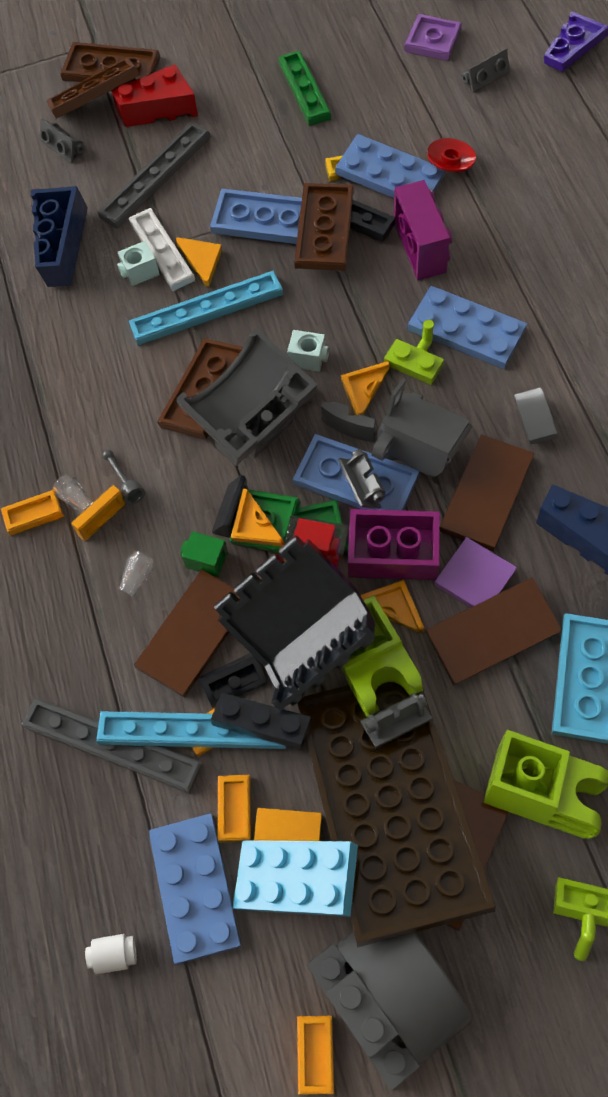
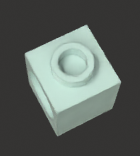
[117,240,160,286]
[287,330,329,372]

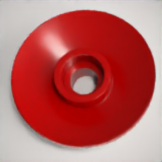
[427,138,476,172]

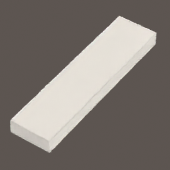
[129,208,195,291]

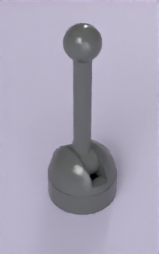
[102,450,145,505]

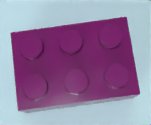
[394,180,452,280]
[348,509,440,580]

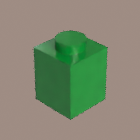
[180,531,228,577]

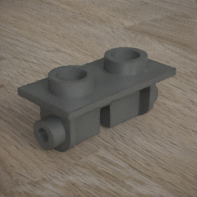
[461,48,510,92]
[40,118,85,163]
[338,449,386,509]
[360,693,432,748]

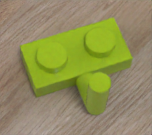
[384,320,444,385]
[553,877,608,961]

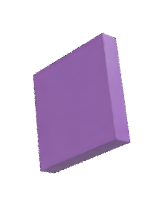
[404,14,462,61]
[434,537,517,608]

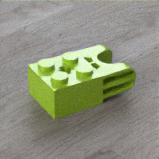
[340,595,423,717]
[483,730,608,839]

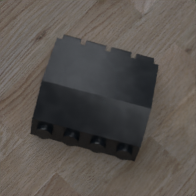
[214,535,376,711]

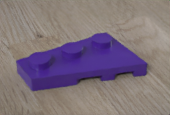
[544,11,608,72]

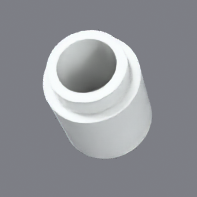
[85,934,137,975]

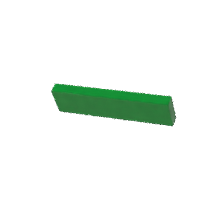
[278,50,331,126]

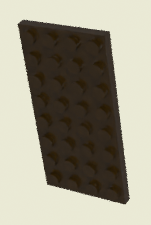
[297,682,496,947]

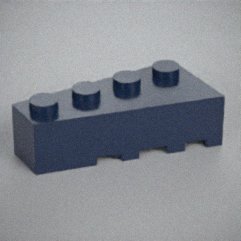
[30,186,88,287]
[536,484,608,575]

